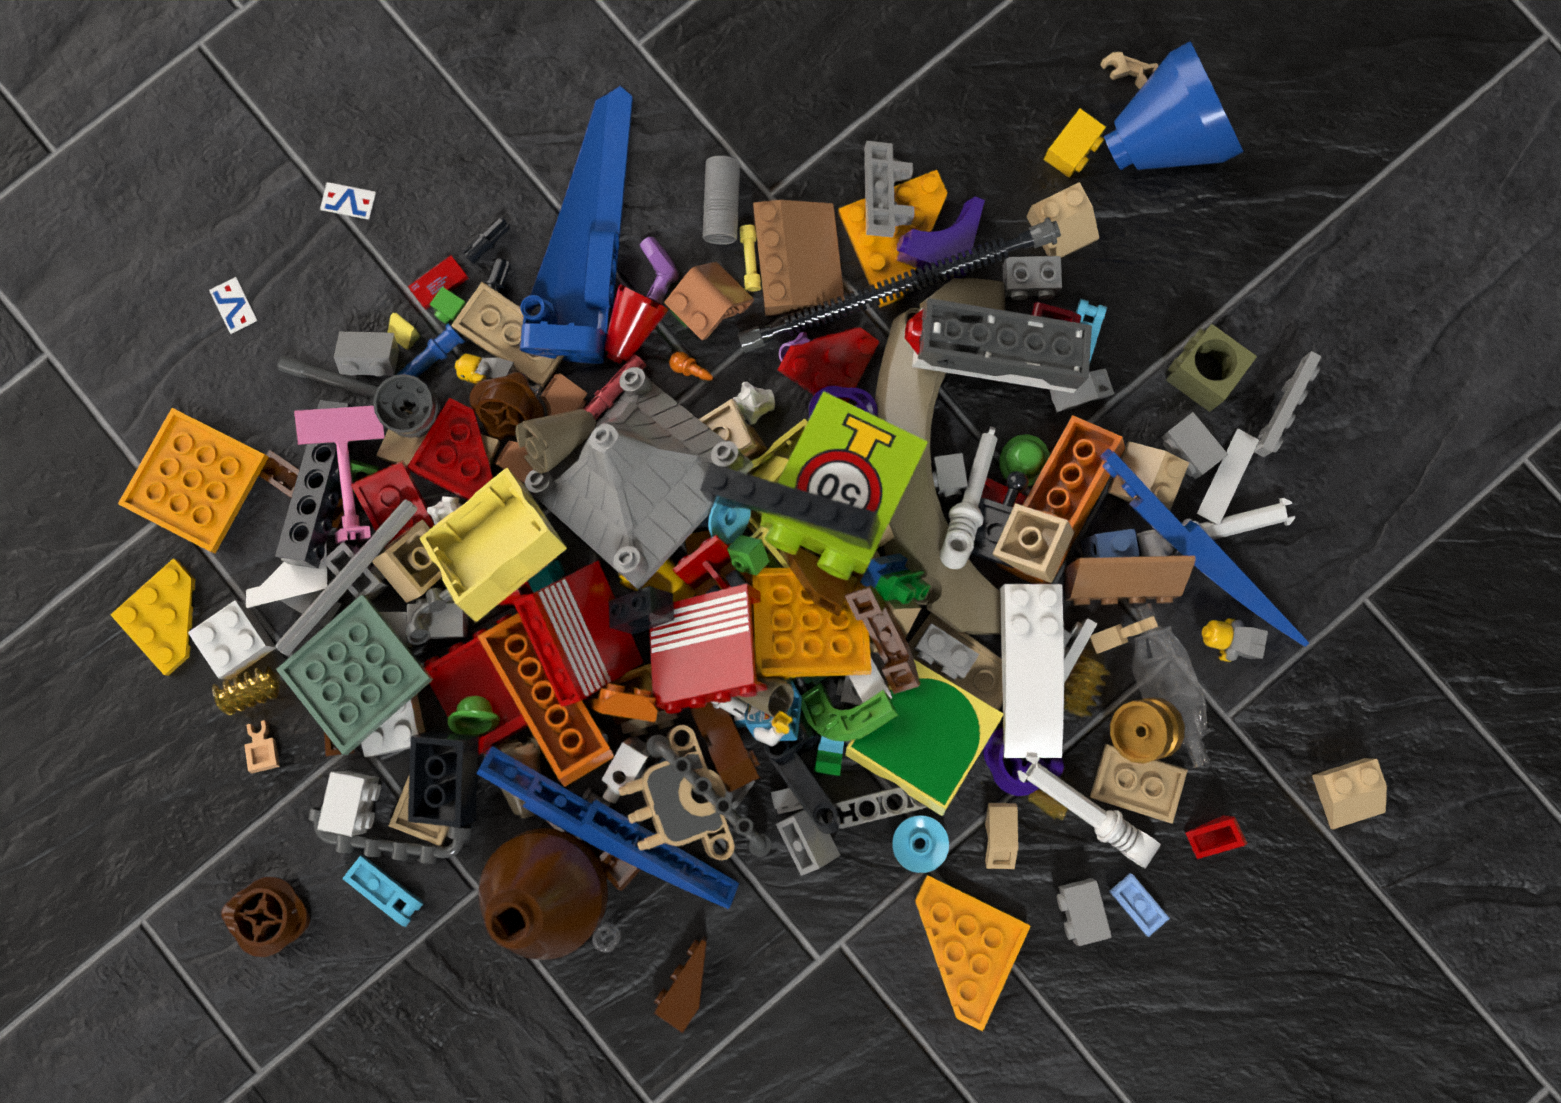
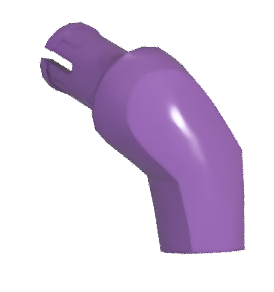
[640,237,679,304]

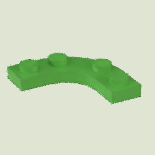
[801,683,898,741]

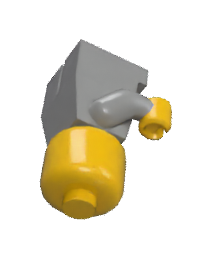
[455,354,517,384]
[1202,618,1268,662]

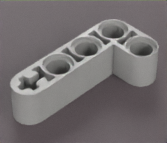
[826,786,927,829]

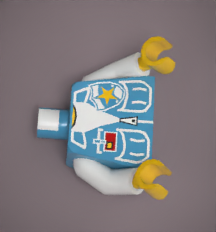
[734,677,802,746]

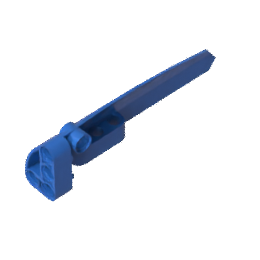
[520,86,633,364]

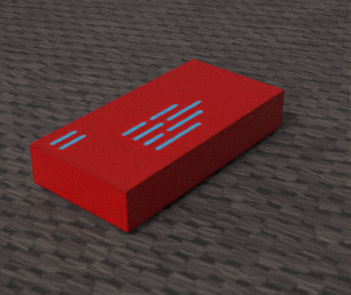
[408,255,469,310]

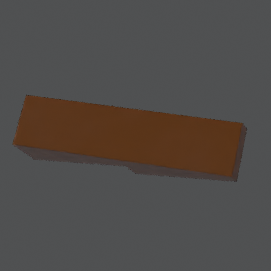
[259,450,362,530]

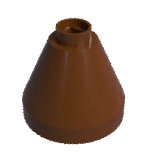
[479,828,608,960]

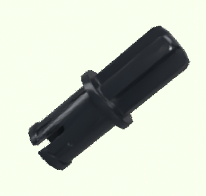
[462,218,510,264]
[485,258,511,294]

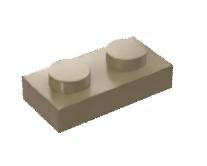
[620,710,679,737]

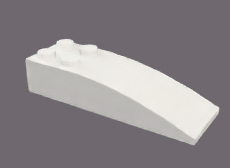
[1000,584,1064,758]

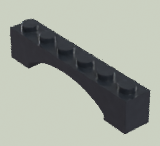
[700,463,880,550]

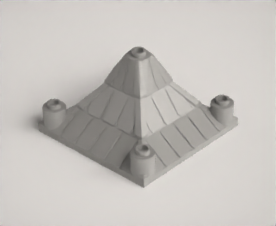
[525,367,754,590]

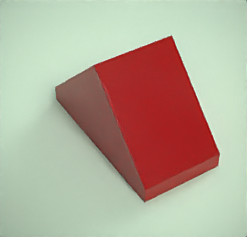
[1185,815,1247,859]

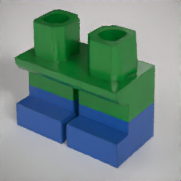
[860,553,931,604]

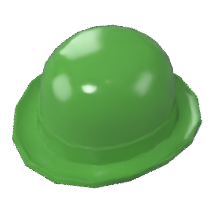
[999,434,1050,486]
[448,696,500,737]

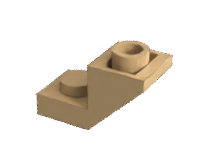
[985,803,1018,869]

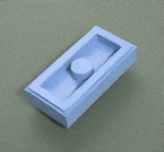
[1109,873,1170,937]

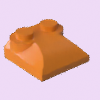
[584,683,657,722]

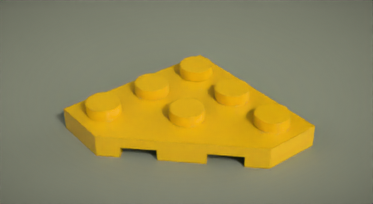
[111,558,195,676]

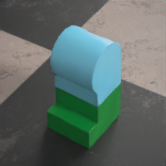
[814,736,844,776]

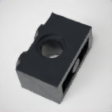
[609,586,674,634]

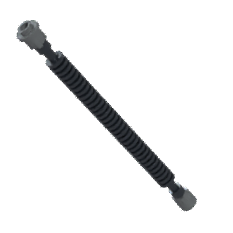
[738,217,1061,353]

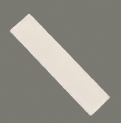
[1197,428,1259,525]

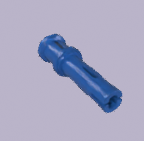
[396,323,465,377]

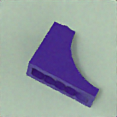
[897,197,985,280]

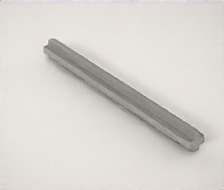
[276,499,418,655]

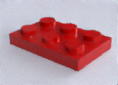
[351,461,435,548]

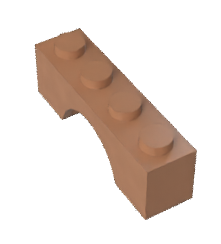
[494,374,588,483]

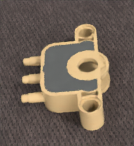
[618,725,735,860]

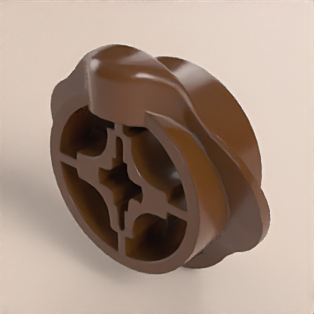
[470,372,544,441]
[221,877,311,957]

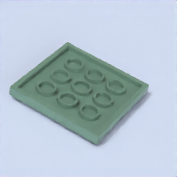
[276,594,433,755]

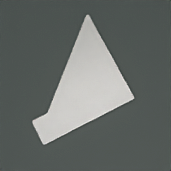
[246,543,327,608]

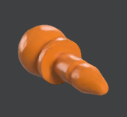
[669,351,713,381]

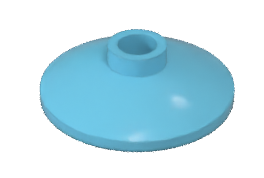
[708,503,751,544]
[892,815,949,873]

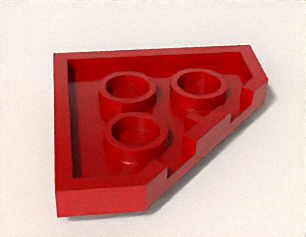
[778,327,880,403]
[407,398,493,500]

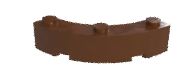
[689,702,760,793]

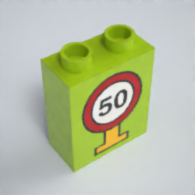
[761,391,928,580]

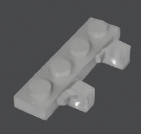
[864,141,914,238]
[1254,351,1322,457]

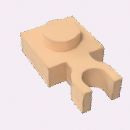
[244,720,280,773]

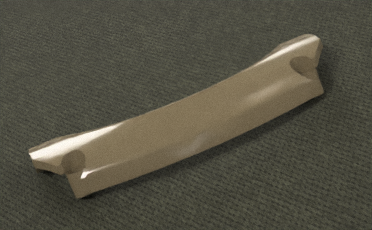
[875,278,1006,635]

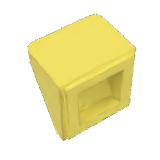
[388,312,420,350]

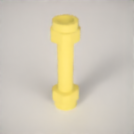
[739,225,761,292]

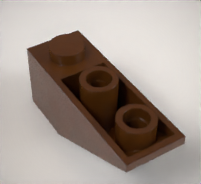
[780,545,858,617]
[654,936,708,1033]

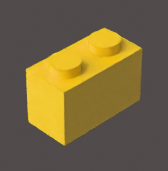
[1044,109,1106,178]

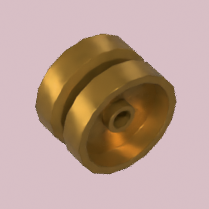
[1110,697,1185,764]

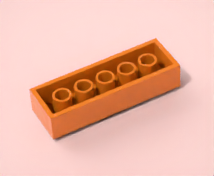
[996,415,1125,584]
[478,613,614,787]

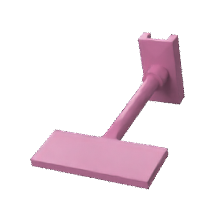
[294,406,384,544]

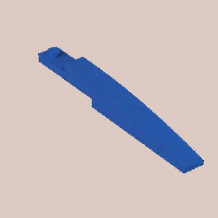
[1100,449,1309,647]
[476,746,739,909]

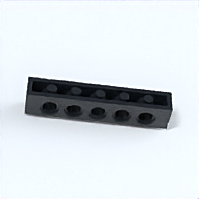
[275,400,354,569]

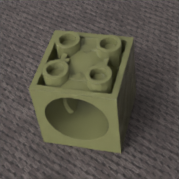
[1166,324,1257,412]

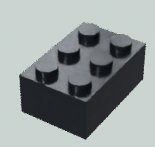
[408,731,479,828]

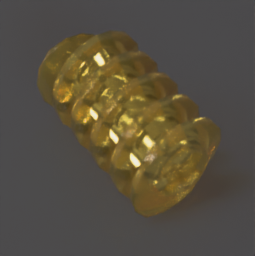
[1063,655,1111,717]
[212,665,279,716]

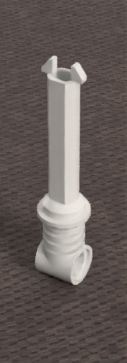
[940,426,997,569]
[1137,498,1295,557]
[1017,756,1161,869]

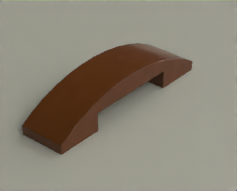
[845,585,920,694]

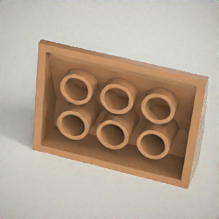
[753,200,845,317]
[1064,556,1195,605]

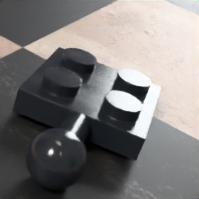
[971,471,1029,568]

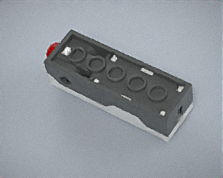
[904,298,1092,393]

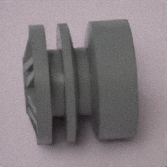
[373,374,441,438]

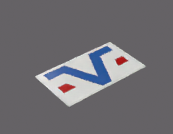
[320,182,376,220]
[209,277,257,334]

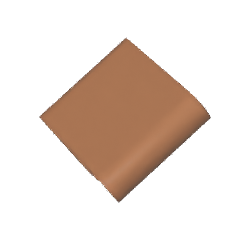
[664,262,754,340]

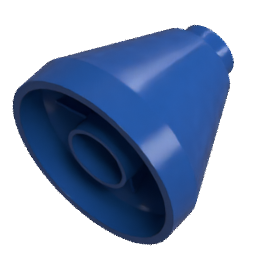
[1104,41,1244,170]

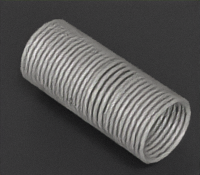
[703,156,740,244]

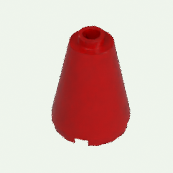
[604,284,669,364]

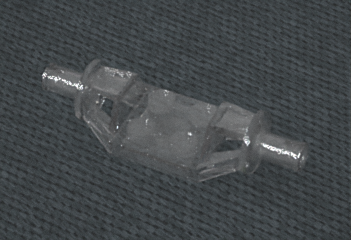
[1132,603,1211,768]

